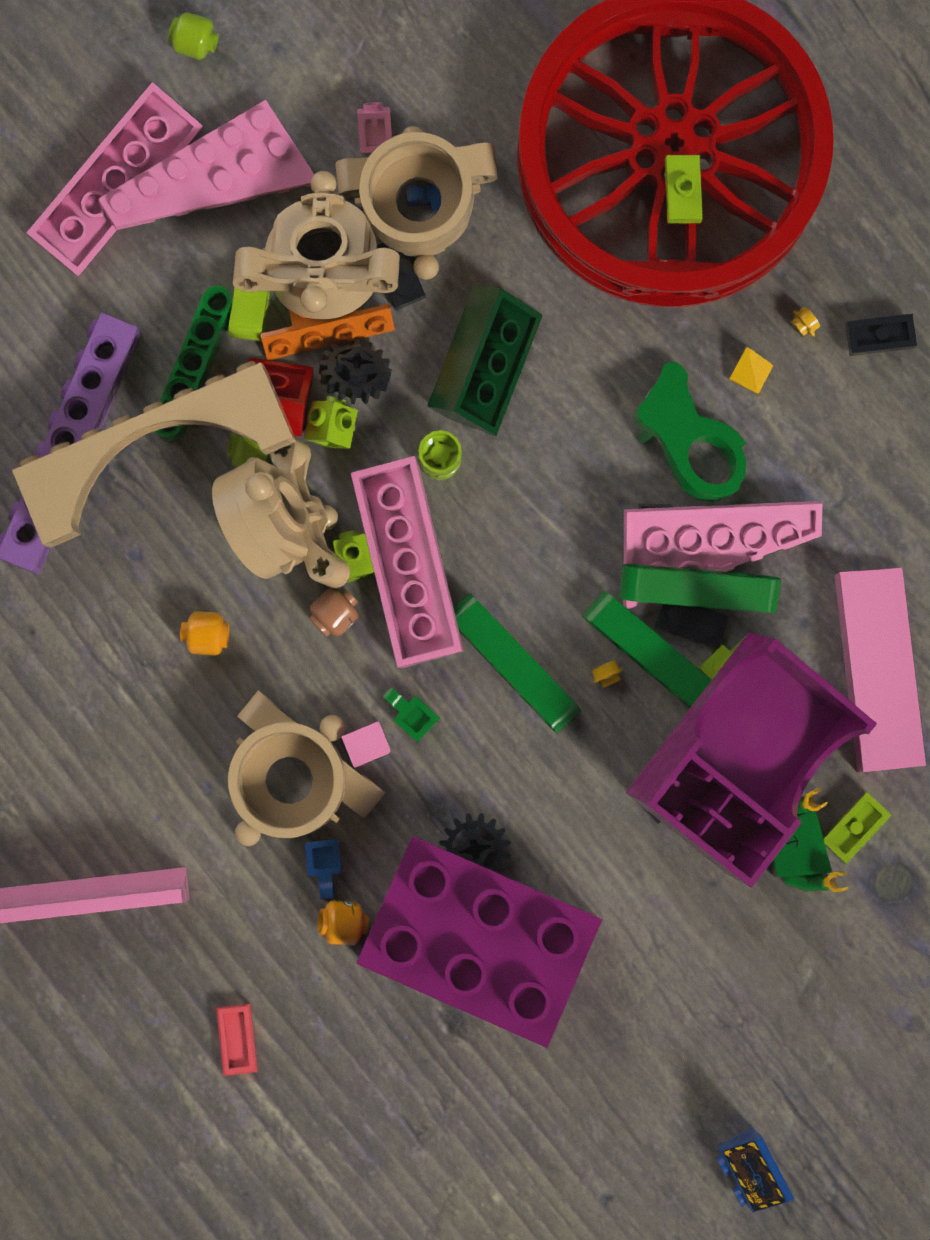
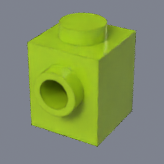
[333,530,375,583]

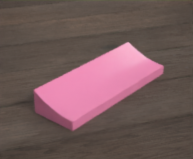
[25,82,203,277]
[351,456,464,668]
[834,568,926,773]
[0,867,190,923]

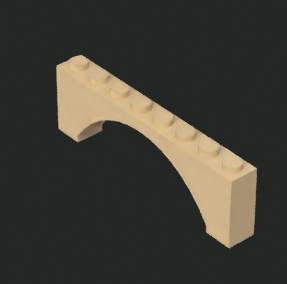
[12,361,297,548]

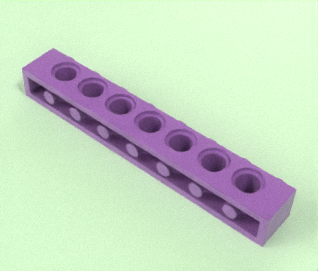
[0,312,142,575]

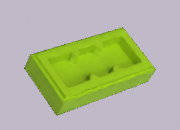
[665,155,703,223]

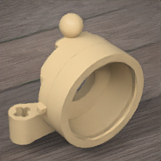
[335,126,498,280]
[233,171,400,319]
[212,438,350,588]
[228,690,386,846]

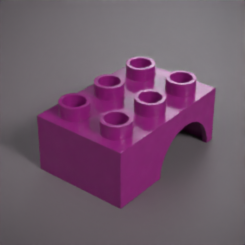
[625,633,877,888]
[356,836,603,1048]

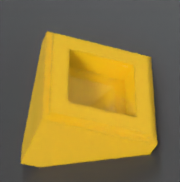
[729,347,773,395]

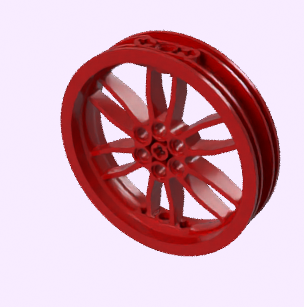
[517,0,834,307]

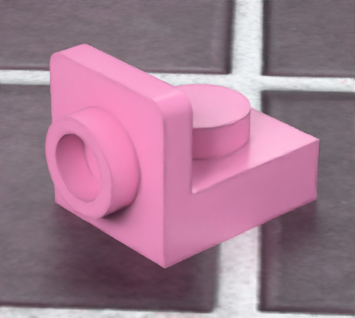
[357,102,392,153]

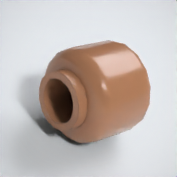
[309,587,359,637]

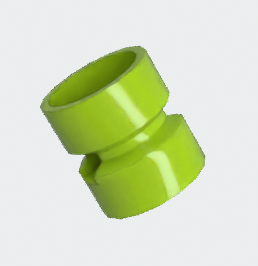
[418,430,462,480]

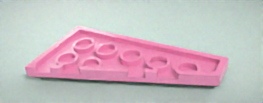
[98,100,314,230]
[623,501,823,609]

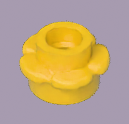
[791,306,821,337]
[591,660,623,688]

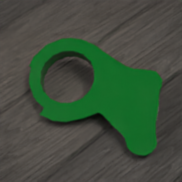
[633,362,747,502]

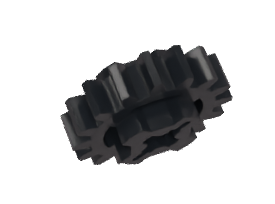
[318,339,392,404]
[439,813,511,871]

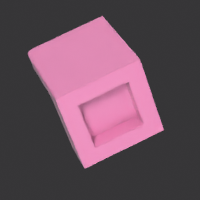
[341,721,391,769]

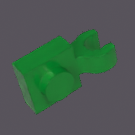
[382,687,440,743]

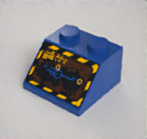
[716,1127,794,1213]

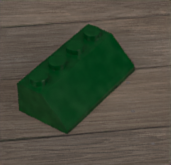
[427,285,543,436]

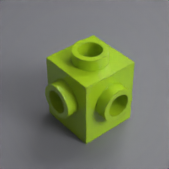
[304,396,358,449]

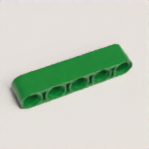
[156,285,233,443]
[618,563,781,613]
[582,591,712,709]
[453,593,581,734]

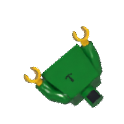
[770,788,848,892]

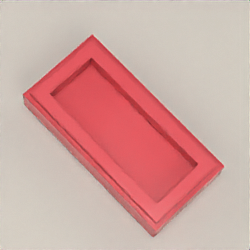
[216,1003,258,1076]

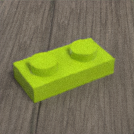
[823,792,892,864]

